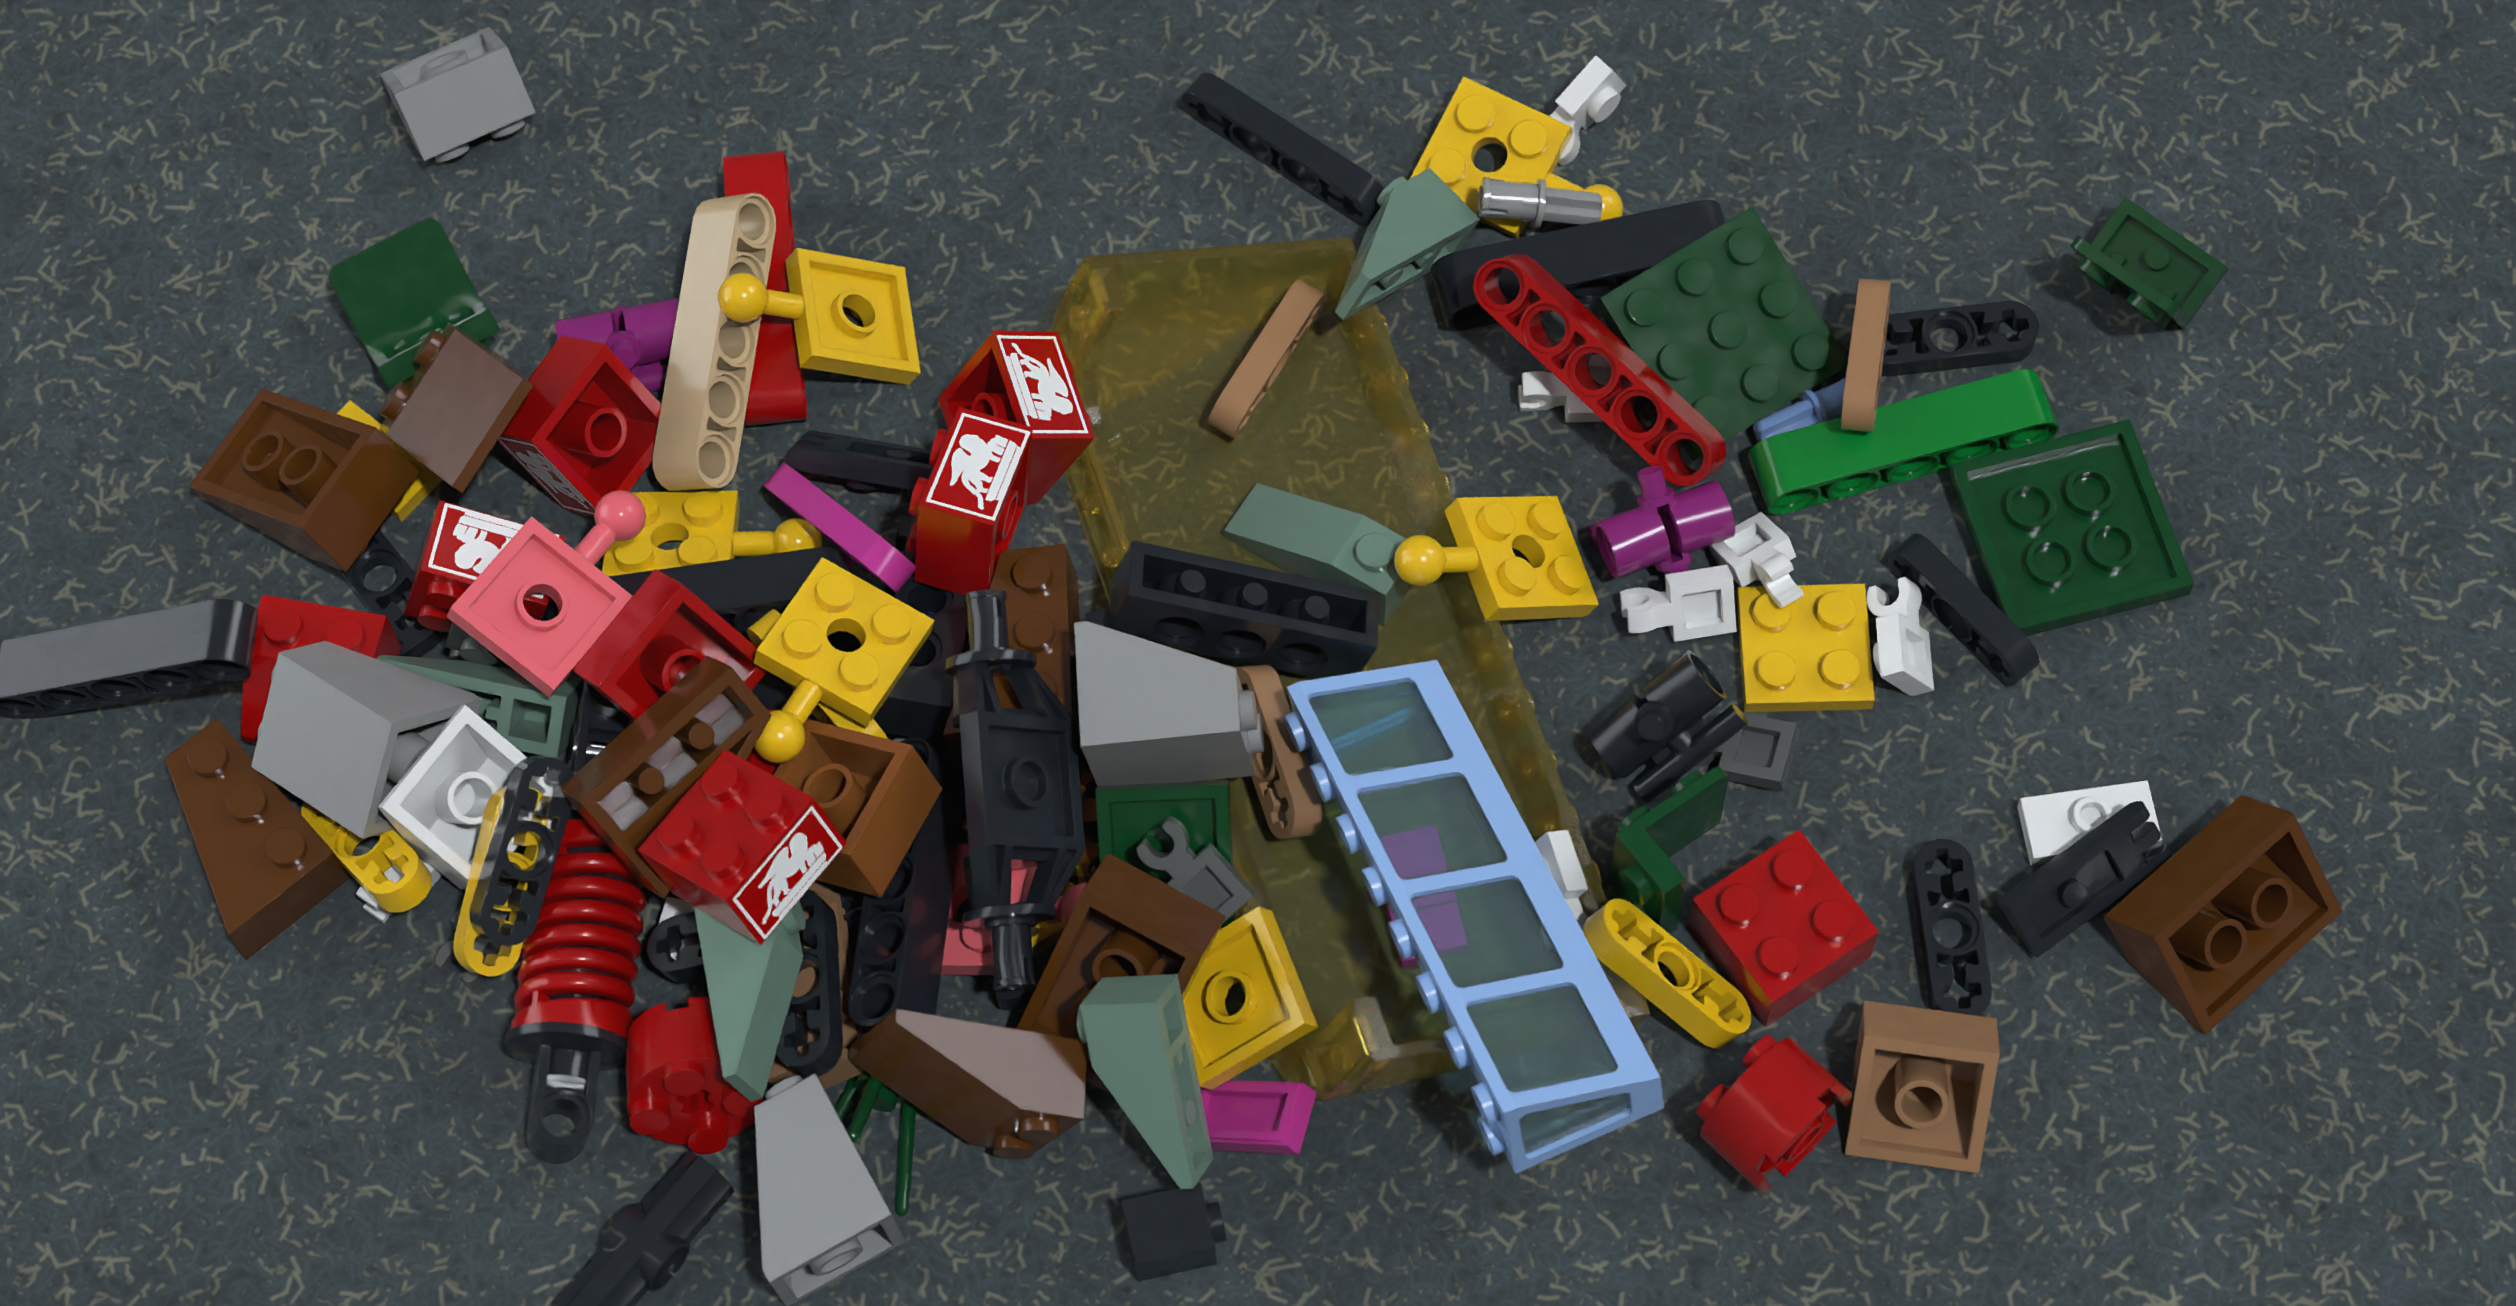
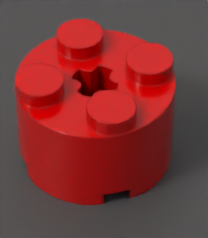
[626,997,764,1154]
[1696,1034,1852,1193]

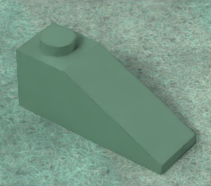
[1335,168,1480,320]
[1223,483,1412,627]
[377,654,584,758]
[694,901,806,1102]
[1077,974,1214,1189]

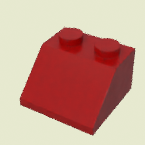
[241,594,401,743]

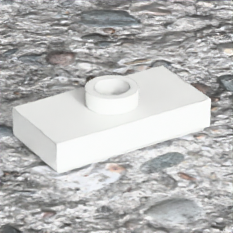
[2017,780,2162,866]

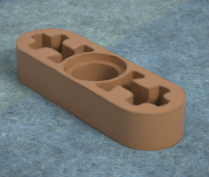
[1841,278,1891,432]
[1207,279,1326,440]
[1236,665,1323,839]

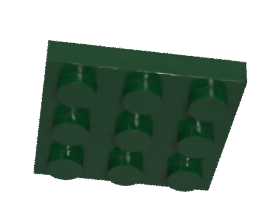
[1595,206,1848,461]
[1948,419,2194,636]

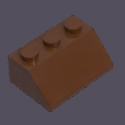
[2104,795,2342,1035]

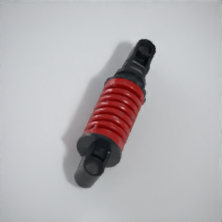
[505,681,646,1164]

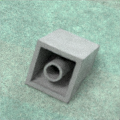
[1074,621,1264,786]
[251,641,482,839]
[754,1074,906,1306]

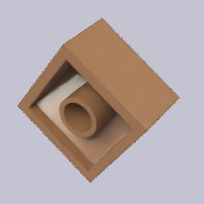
[1845,1000,2000,1173]

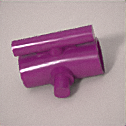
[555,297,679,393]
[1587,466,1735,578]

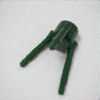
[834,1071,917,1216]

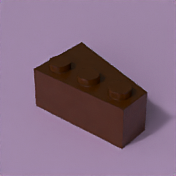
[943,544,1082,765]
[559,656,772,899]
[164,718,350,960]

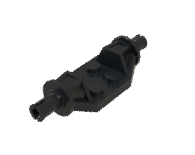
[944,589,1085,990]

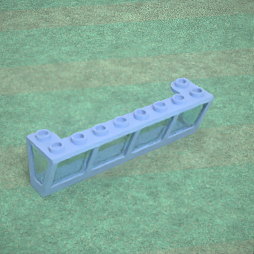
[1284,660,1664,1174]

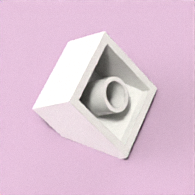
[378,705,556,889]

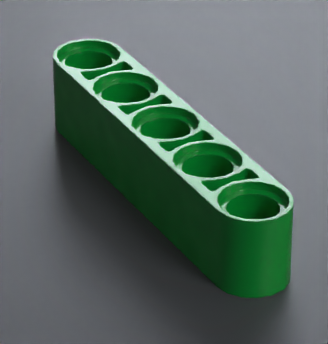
[1748,369,2059,515]

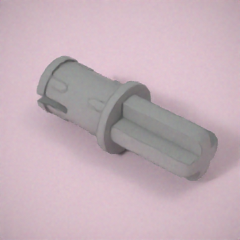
[1477,177,1602,228]

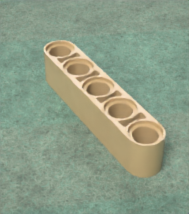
[652,193,776,491]

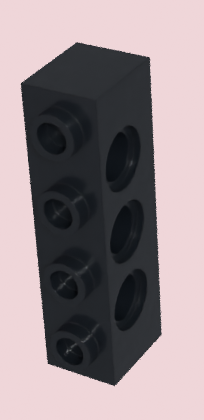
[873,512,969,743]
[1108,540,1380,678]

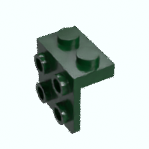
[2070,197,2229,330]
[328,218,501,388]
[1609,766,1729,934]

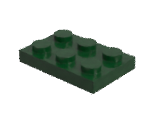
[1095,781,1237,930]

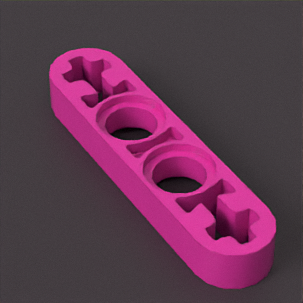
[763,462,917,593]

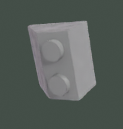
[380,27,536,162]

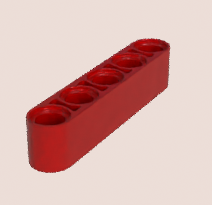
[723,150,808,426]
[1473,254,1726,486]

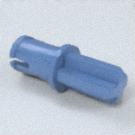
[1753,377,1846,442]

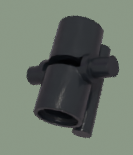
[1588,650,1749,803]

